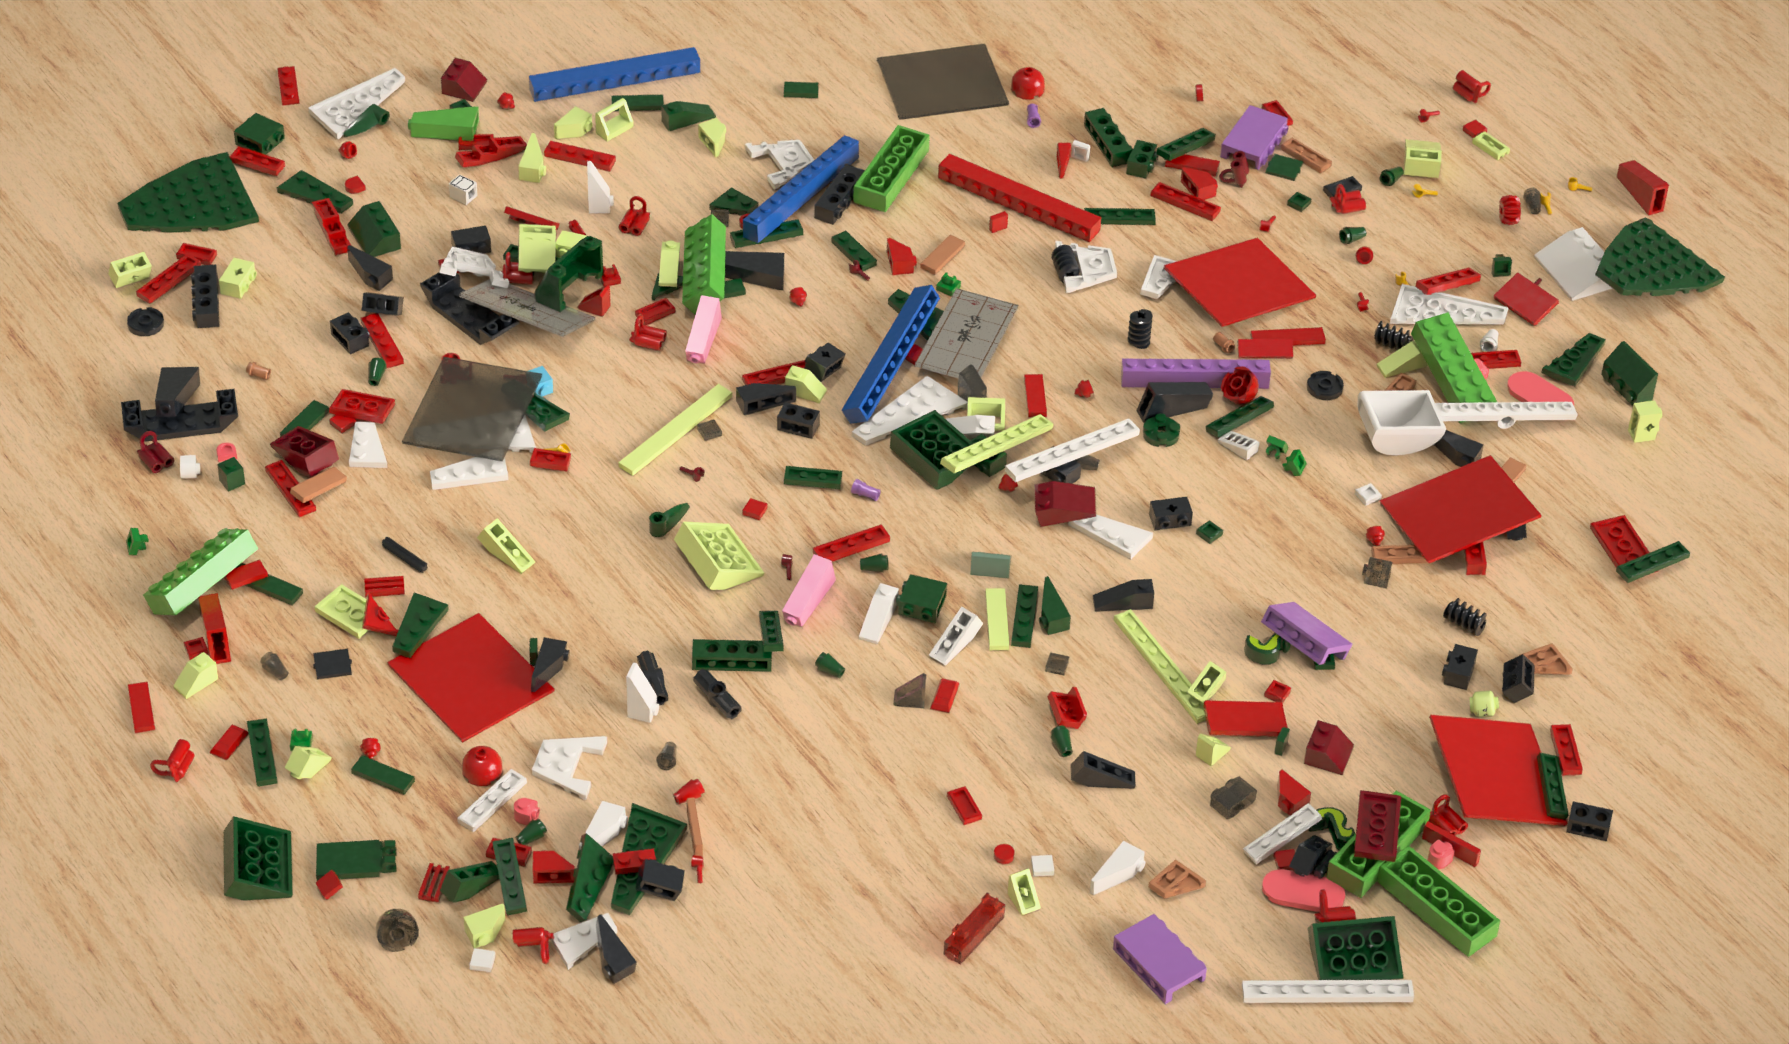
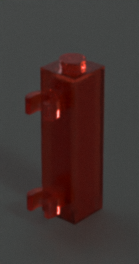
[943,892,1005,965]

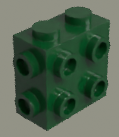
[234,113,285,155]
[896,574,948,623]

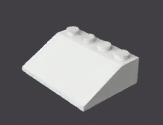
[1534,227,1612,301]

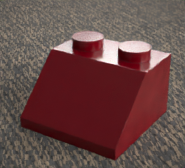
[441,58,487,102]
[1304,720,1354,775]

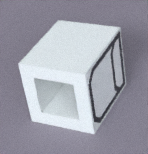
[449,174,477,205]

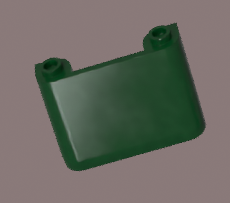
[534,236,603,312]

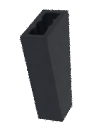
[725,251,785,290]
[155,367,200,417]
[1136,382,1213,423]

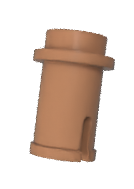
[1213,332,1235,353]
[246,362,271,380]

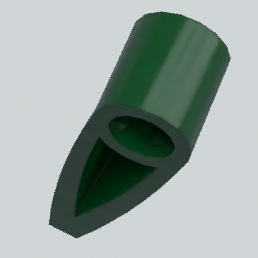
[344,104,390,137]
[649,503,690,537]

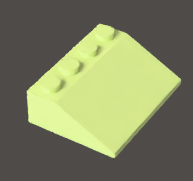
[674,522,764,590]

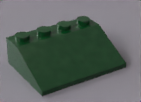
[890,410,974,490]
[223,816,293,901]
[1308,916,1404,980]

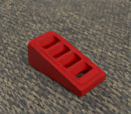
[1056,142,1071,179]

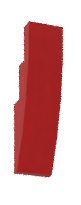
[455,136,527,168]
[312,198,352,256]

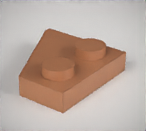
[1519,643,1573,675]
[1148,859,1206,899]

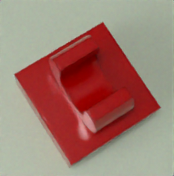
[600,264,621,286]

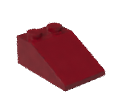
[270,426,339,477]
[1035,481,1096,527]

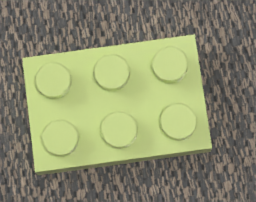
[315,584,369,639]

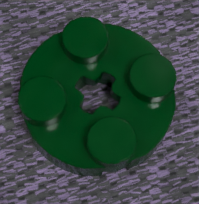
[1143,413,1180,447]

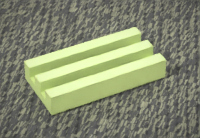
[1472,131,1510,160]

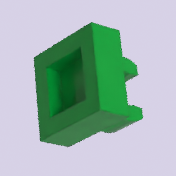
[936,272,961,297]
[1266,435,1289,459]
[1282,449,1307,476]
[126,528,149,555]
[290,728,313,751]

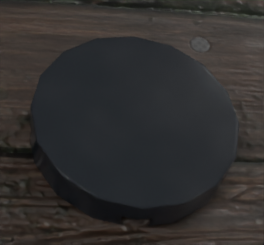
[127,307,164,336]
[1307,371,1344,400]

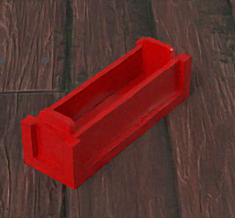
[1464,542,1487,575]

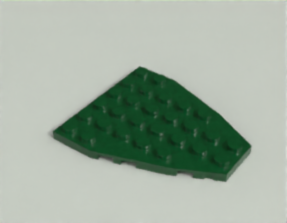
[117,152,259,233]
[1595,217,1725,296]

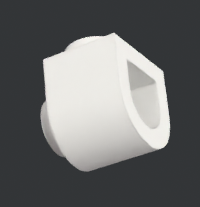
[180,455,200,479]

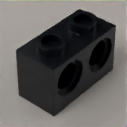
[330,312,370,355]
[777,402,820,439]
[1502,654,1535,703]
[1566,801,1613,841]

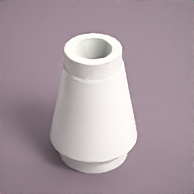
[1480,329,1499,352]

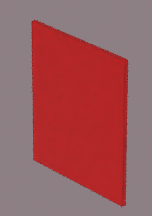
[1163,237,1317,327]
[1380,455,1542,563]
[387,613,555,743]
[1429,715,1568,826]

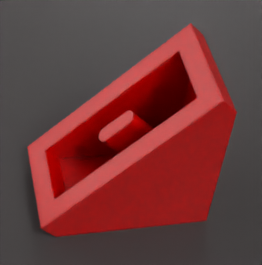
[577,284,611,317]

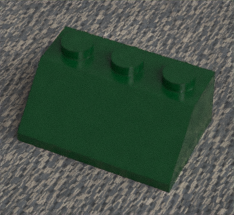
[347,201,401,257]
[1601,341,1658,406]

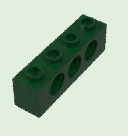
[1084,108,1133,167]
[692,639,772,672]

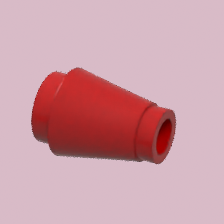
[673,779,705,805]

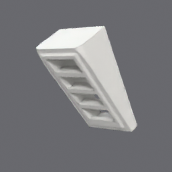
[1218,431,1259,461]

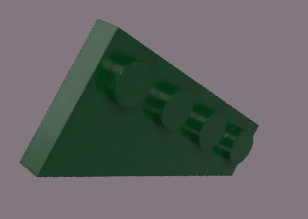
[277,170,354,213]
[1541,333,1606,387]
[501,381,570,432]
[392,592,449,658]
[566,833,613,922]

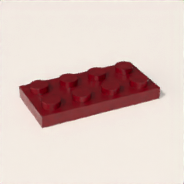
[1354,790,1401,862]

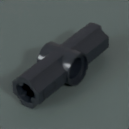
[637,650,668,706]
[693,669,742,720]

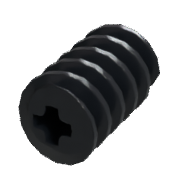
[1051,245,1080,283]
[1127,309,1153,349]
[1374,321,1414,350]
[1443,598,1487,636]

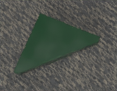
[652,273,683,300]

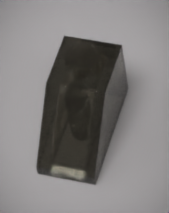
[958,364,987,402]

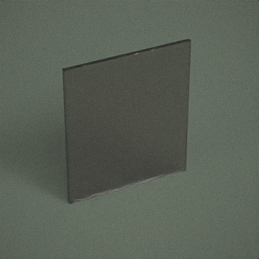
[877,43,1009,120]
[402,357,542,461]

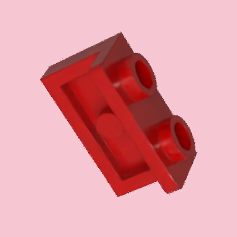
[1047,687,1087,729]

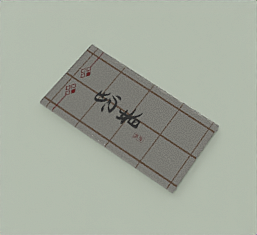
[459,279,595,337]
[915,288,1018,384]

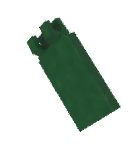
[316,840,397,881]

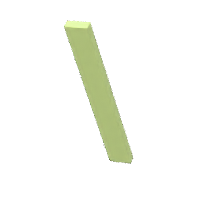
[618,384,732,476]
[940,414,1054,473]
[1114,609,1206,724]

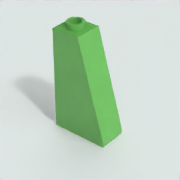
[408,106,479,141]

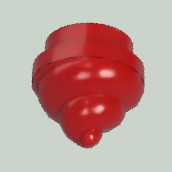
[497,92,515,109]
[339,141,357,159]
[1356,246,1374,264]
[789,287,807,306]
[1074,379,1094,398]
[998,473,1018,492]
[1366,526,1385,546]
[360,738,381,759]

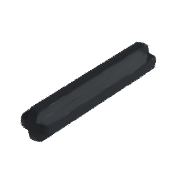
[382,537,428,573]

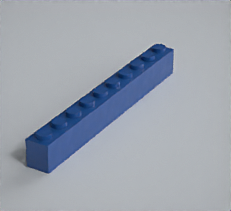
[529,47,700,102]
[743,135,859,243]
[841,285,940,424]

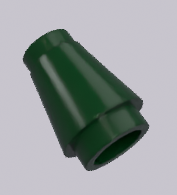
[1380,166,1404,186]
[1339,227,1367,244]
[368,358,387,386]
[860,553,889,572]
[815,652,845,678]
[1050,726,1073,757]
[515,818,547,845]

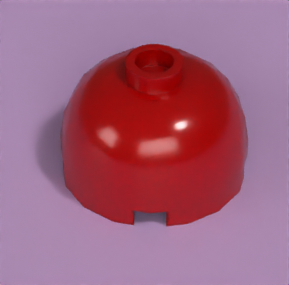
[1011,67,1045,100]
[1221,366,1259,404]
[462,746,503,786]

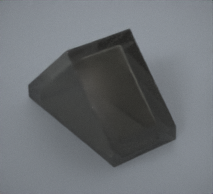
[893,673,927,708]

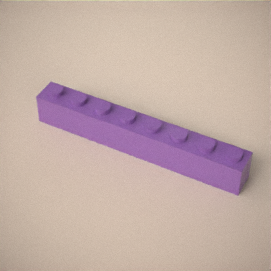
[1121,358,1271,389]

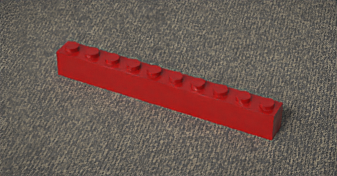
[938,153,1101,243]

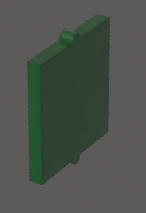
[1265,154,1303,181]

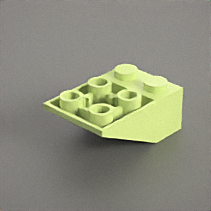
[1404,139,1442,178]
[518,224,556,273]

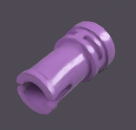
[1027,104,1041,128]
[851,479,881,501]

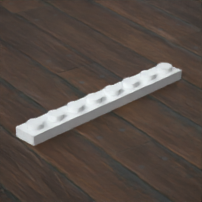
[1005,419,1140,482]
[1242,980,1414,1003]

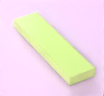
[985,588,1009,650]

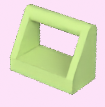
[595,98,634,142]
[967,397,1005,431]

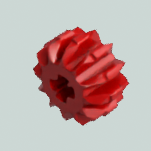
[1499,195,1521,225]

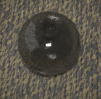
[376,908,419,952]

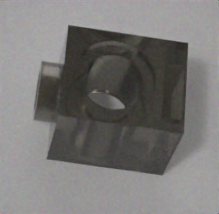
[1362,557,1393,589]

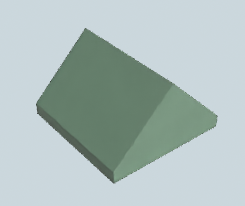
[970,551,1012,579]

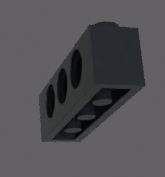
[814,164,865,225]
[191,264,220,328]

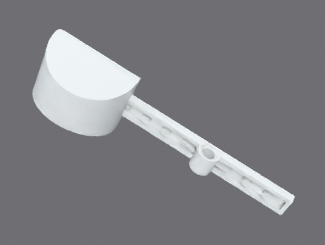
[1357,390,1578,455]

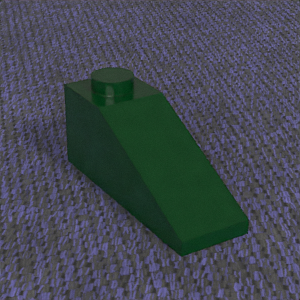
[661,101,716,131]
[1039,576,1071,635]
[440,861,499,903]

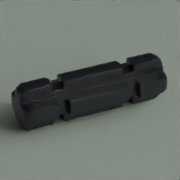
[1313,850,1337,878]

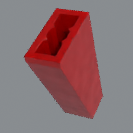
[1617,160,1669,216]
[198,593,231,664]

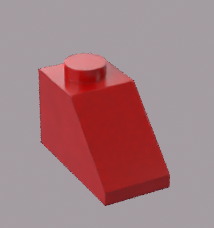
[1181,167,1218,200]
[886,238,917,275]
[1277,769,1312,816]
[533,850,575,884]

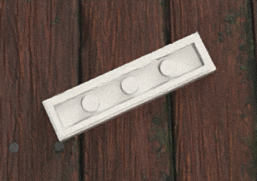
[457,769,527,832]
[1243,803,1322,865]

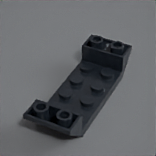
[420,272,519,345]
[121,388,238,442]

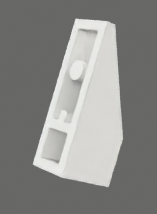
[587,161,614,213]
[946,415,995,440]
[859,583,899,644]
[929,607,983,666]
[626,663,659,723]
[579,801,628,850]
[1090,841,1145,895]

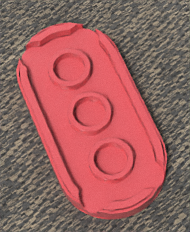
[1507,371,1574,406]
[1262,869,1345,912]

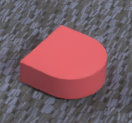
[216,442,237,462]

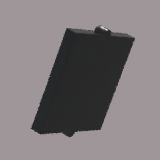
[313,648,352,680]

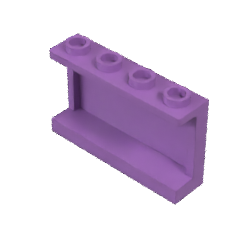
[1220,105,1289,170]
[1261,602,1352,665]
[1113,914,1207,1004]

